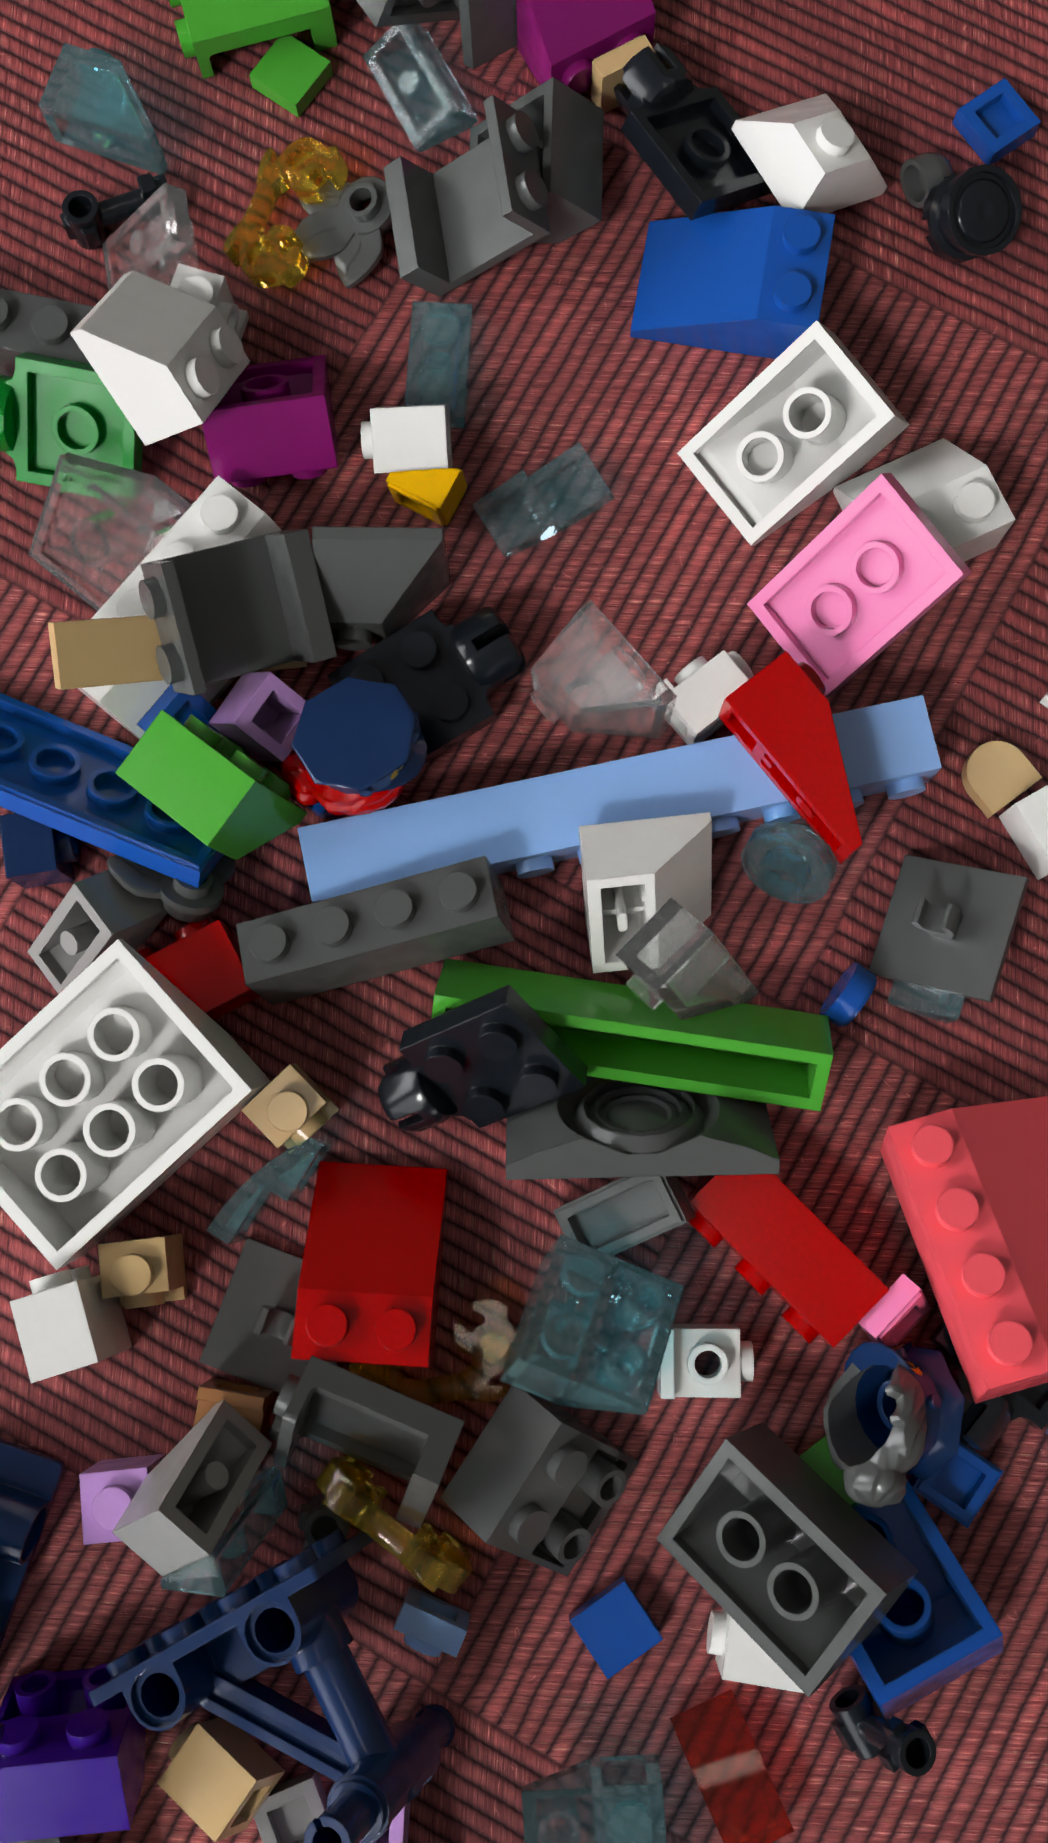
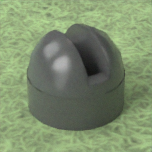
[900,152,953,208]

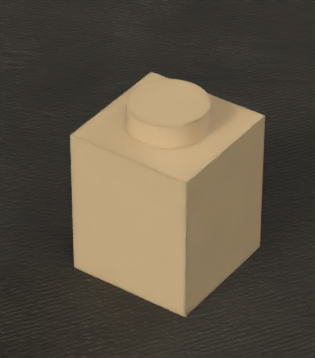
[157,1717,285,1842]

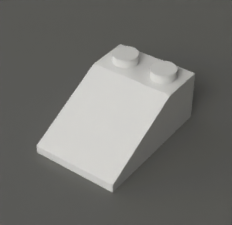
[677,320,910,546]

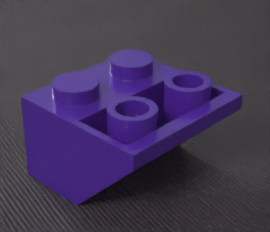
[0,1663,146,1843]

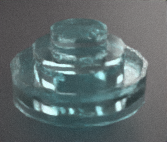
[741,821,837,904]

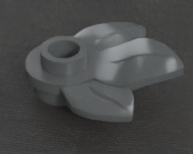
[292,176,392,289]
[107,854,236,922]

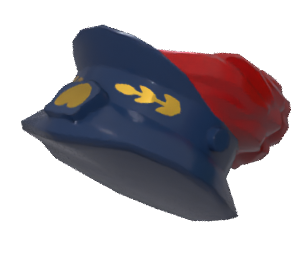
[281,677,427,815]

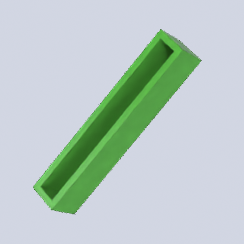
[431,959,833,1111]

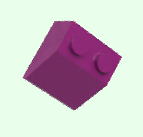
[516,0,656,94]
[202,355,338,488]

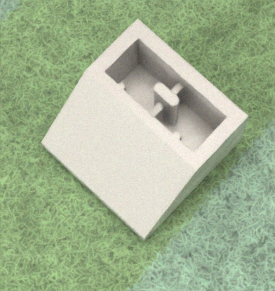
[579,812,712,973]

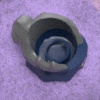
[823,1341,965,1508]

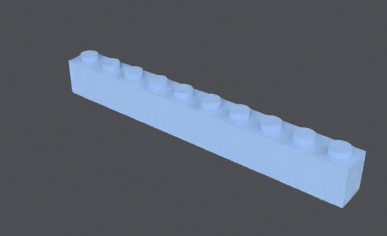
[297,695,942,903]

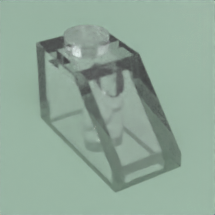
[616,898,759,1020]

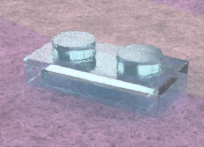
[404,301,473,428]

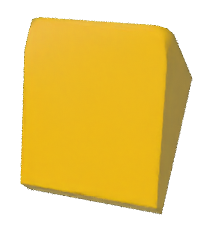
[386,468,467,526]

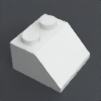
[70,270,250,446]
[833,438,1016,562]

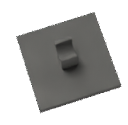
[869,855,1029,1003]
[199,1237,338,1393]

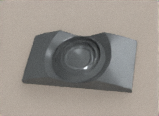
[506,1076,780,1180]

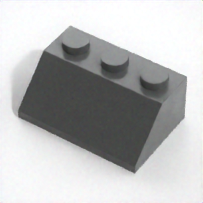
[656,1422,919,1697]

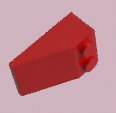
[291,1161,448,1368]

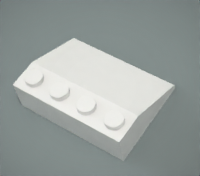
[0,939,271,1270]

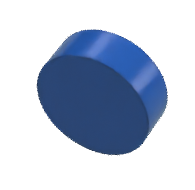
[819,962,877,1028]

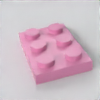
[747,473,972,698]

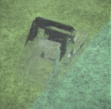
[102,183,199,291]

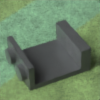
[383,95,551,297]
[139,529,337,696]

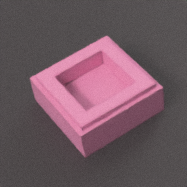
[858,1274,930,1348]

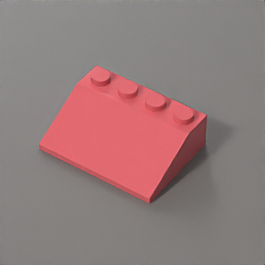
[880,1096,1048,1404]

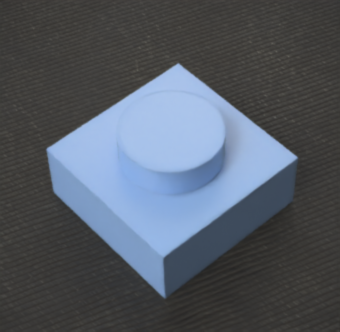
[393,1586,471,1657]

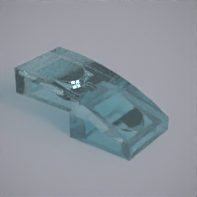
[473,442,615,558]
[206,1138,331,1245]

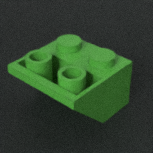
[115,710,307,860]

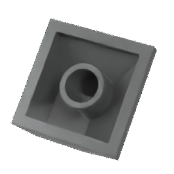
[312,527,450,651]

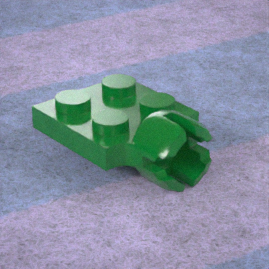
[0,352,143,503]

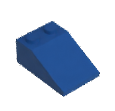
[630,205,835,359]
[850,1478,1003,1719]

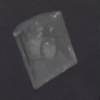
[28,453,191,611]
[530,600,677,738]

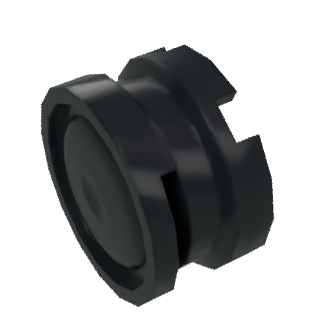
[922,164,1023,263]

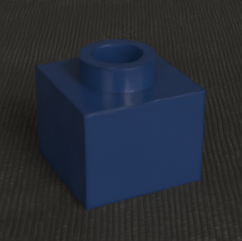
[0,813,80,889]

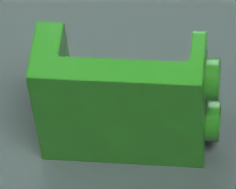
[169,0,338,79]

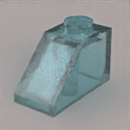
[38,43,168,174]

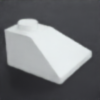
[731,93,888,213]

